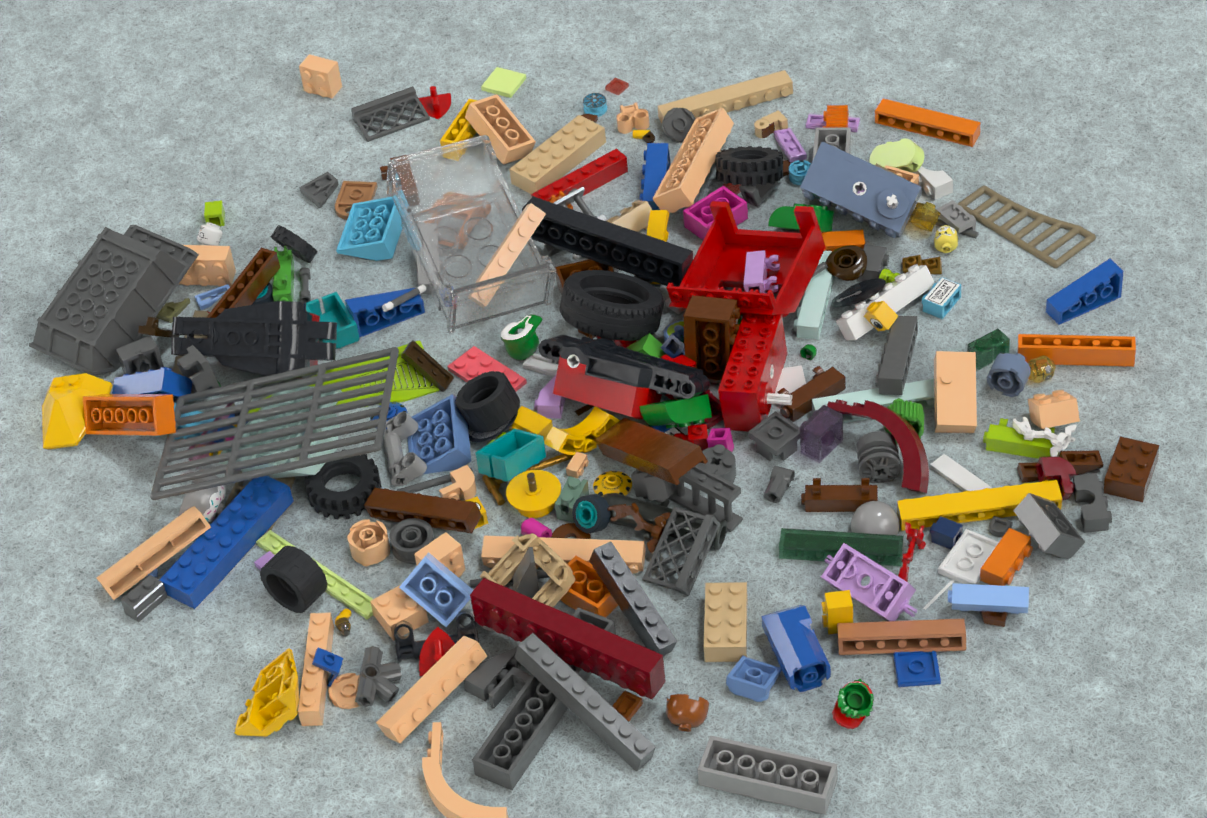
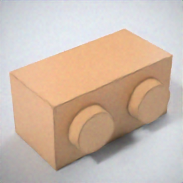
[566,452,589,478]

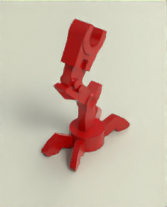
[898,522,926,582]

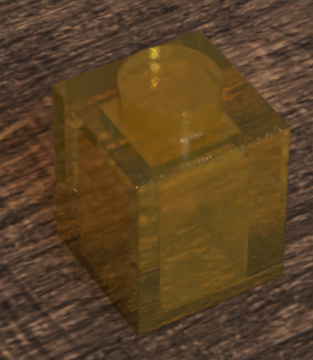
[908,202,941,232]

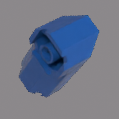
[761,605,831,692]

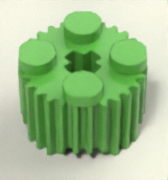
[884,398,924,439]

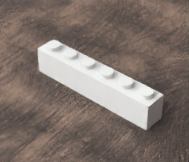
[836,264,935,341]

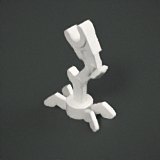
[1013,417,1077,457]

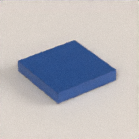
[893,651,941,687]

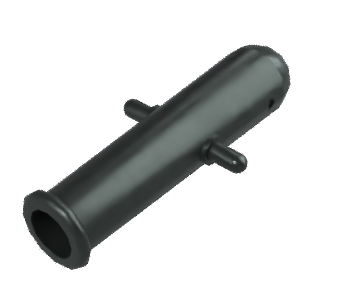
[602,493,727,550]

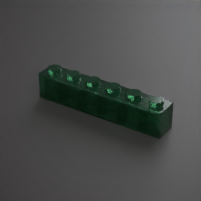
[779,528,904,566]

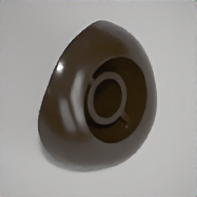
[825,245,867,281]

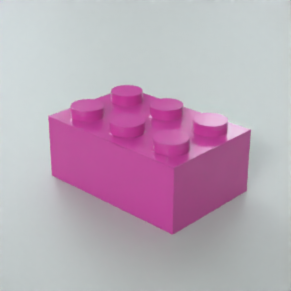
[683,186,748,240]

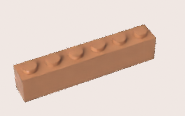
[837,619,966,655]

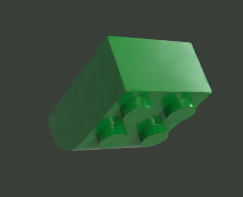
[768,203,834,232]
[640,394,712,429]

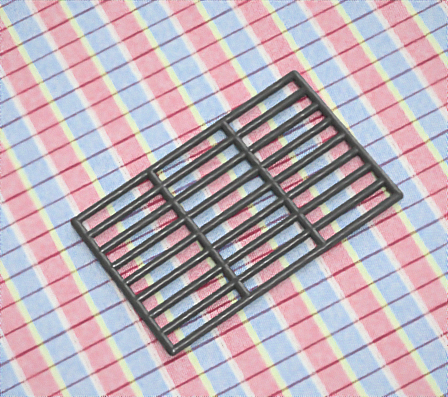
[150,347,399,500]

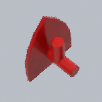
[418,86,451,120]
[419,626,455,676]

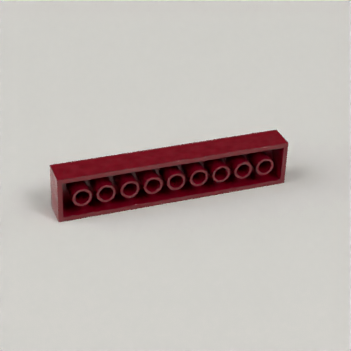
[470,578,666,700]

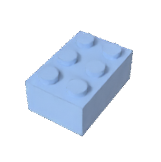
[399,552,473,627]

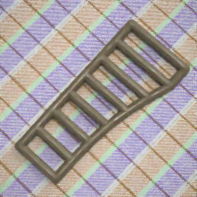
[958,185,1096,268]

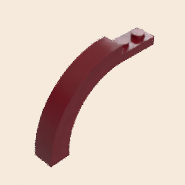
[827,399,929,494]

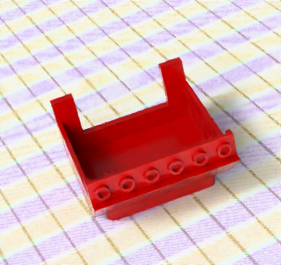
[666,201,826,318]

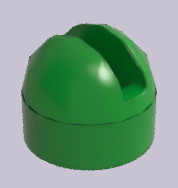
[800,344,817,361]

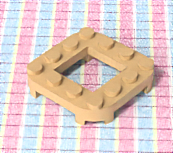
[480,533,575,607]

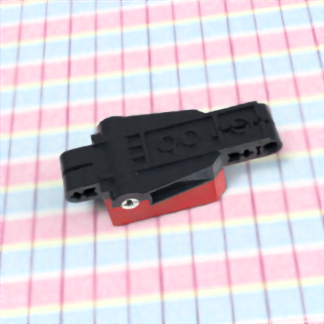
[171,301,337,379]
[538,335,710,419]

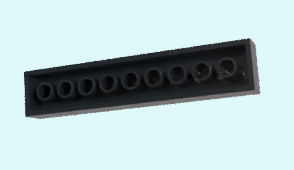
[522,196,693,287]

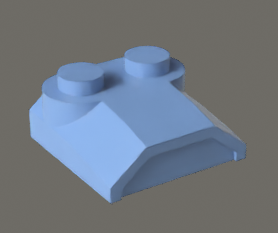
[726,656,782,702]

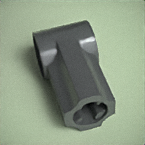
[764,466,795,503]

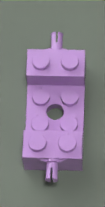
[821,543,917,621]

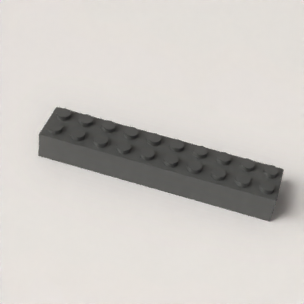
[472,608,616,790]

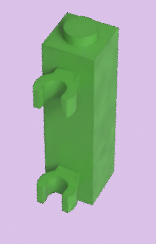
[273,246,294,302]

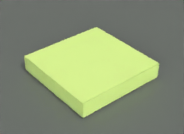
[481,67,526,98]

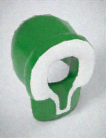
[501,314,542,361]

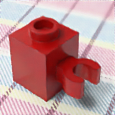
[674,424,709,451]

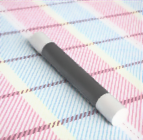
[382,284,426,312]

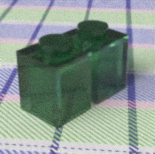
[967,328,1010,370]

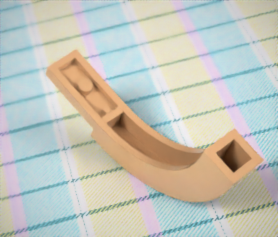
[422,722,508,818]

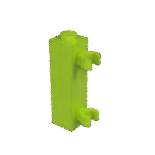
[983,418,1059,459]

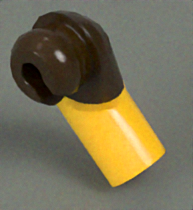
[633,130,655,143]

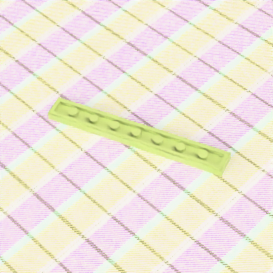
[256,530,373,620]

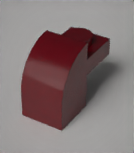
[1036,457,1076,500]

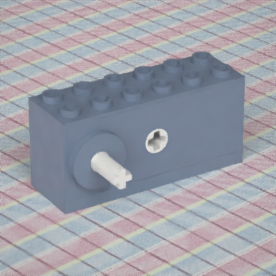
[800,141,922,238]

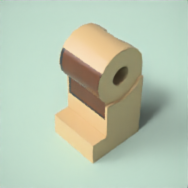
[754,110,788,138]

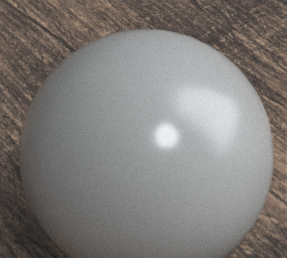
[851,501,899,547]

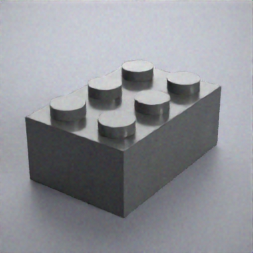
[1013,493,1085,559]

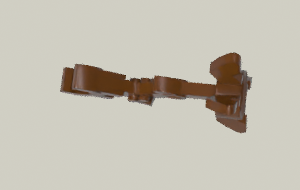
[607,502,671,553]

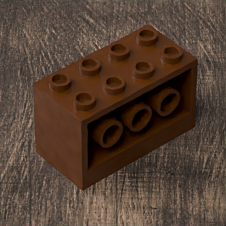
[683,295,740,383]

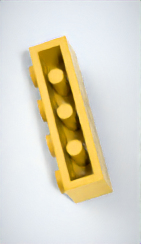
[440,99,478,160]

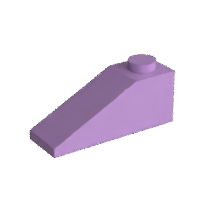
[534,375,565,419]

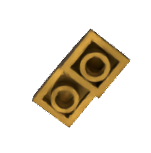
[902,255,942,274]

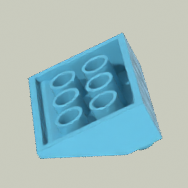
[336,195,408,261]

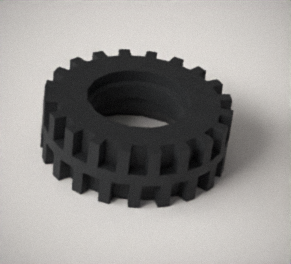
[716,146,783,186]
[305,449,382,520]

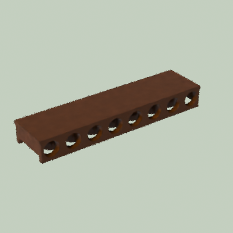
[595,418,708,485]

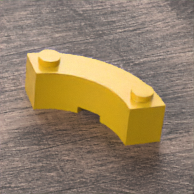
[544,407,620,455]

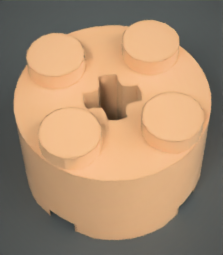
[347,519,390,566]

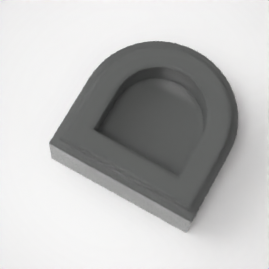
[989,516,1013,537]

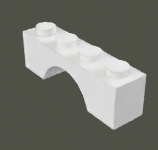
[912,142,953,200]

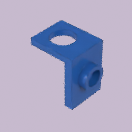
[312,647,343,687]

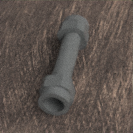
[299,267,311,303]

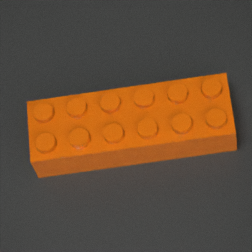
[83,394,176,436]

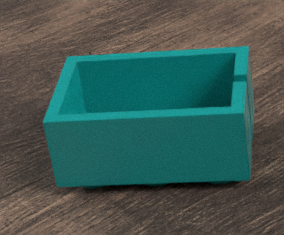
[306,292,360,349]
[475,428,546,482]

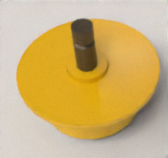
[506,470,561,518]

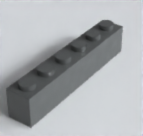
[875,316,918,395]

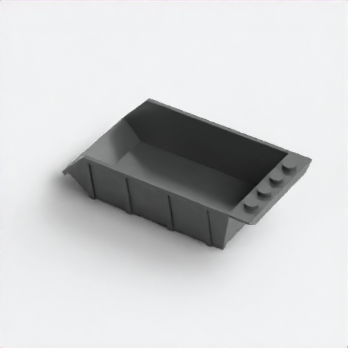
[29,225,199,376]

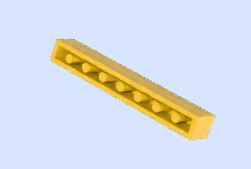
[897,480,1062,531]

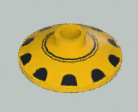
[593,471,632,496]

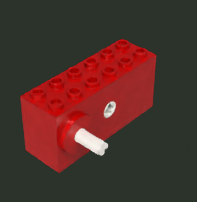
[718,313,792,432]

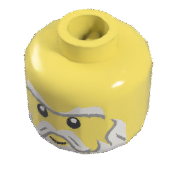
[934,225,958,253]

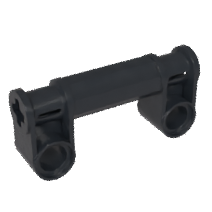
[394,610,479,663]

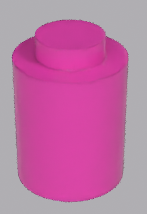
[521,518,552,538]

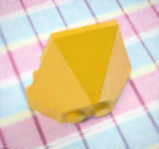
[42,373,113,449]
[234,648,299,737]

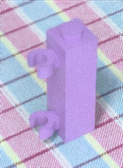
[744,250,780,293]

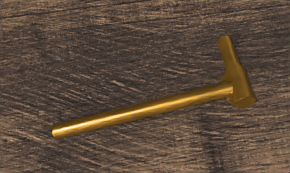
[482,454,574,505]

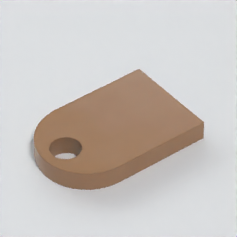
[335,181,378,220]

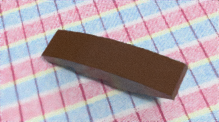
[1017,450,1104,483]

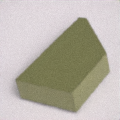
[156,298,190,323]

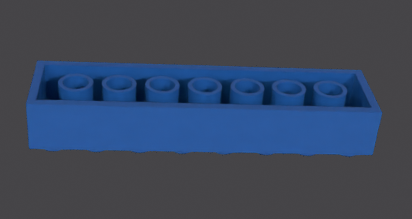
[159,476,294,609]

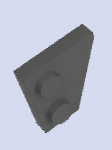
[299,172,339,208]

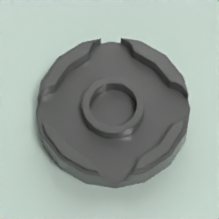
[662,107,696,142]

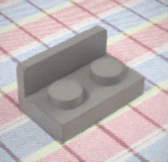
[936,200,976,234]

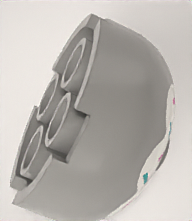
[178,469,225,525]

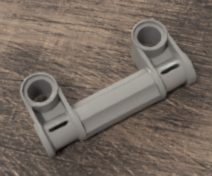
[383,412,427,487]

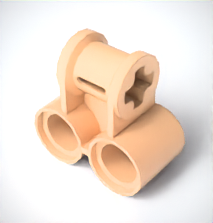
[617,102,649,134]

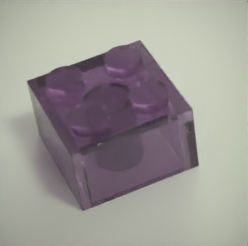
[799,405,843,463]

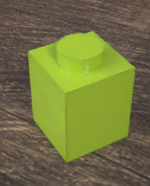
[204,200,225,226]

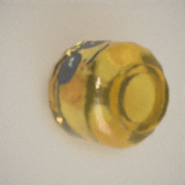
[1028,356,1056,383]

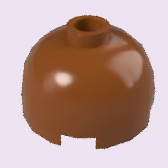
[666,694,709,732]

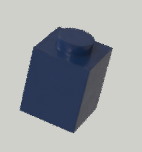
[660,331,685,358]
[930,516,963,550]

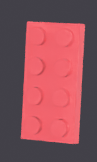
[447,346,527,392]

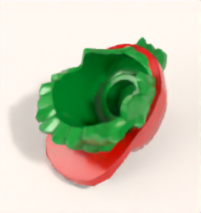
[832,679,874,729]

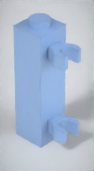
[948,583,1029,614]

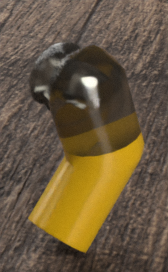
[335,608,352,636]

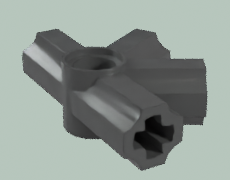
[355,646,402,707]

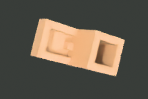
[439,465,477,501]

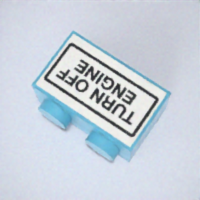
[922,277,961,319]

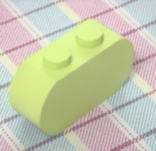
[869,138,924,172]

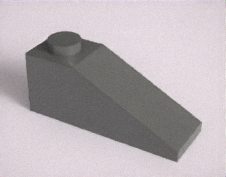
[510,547,539,598]

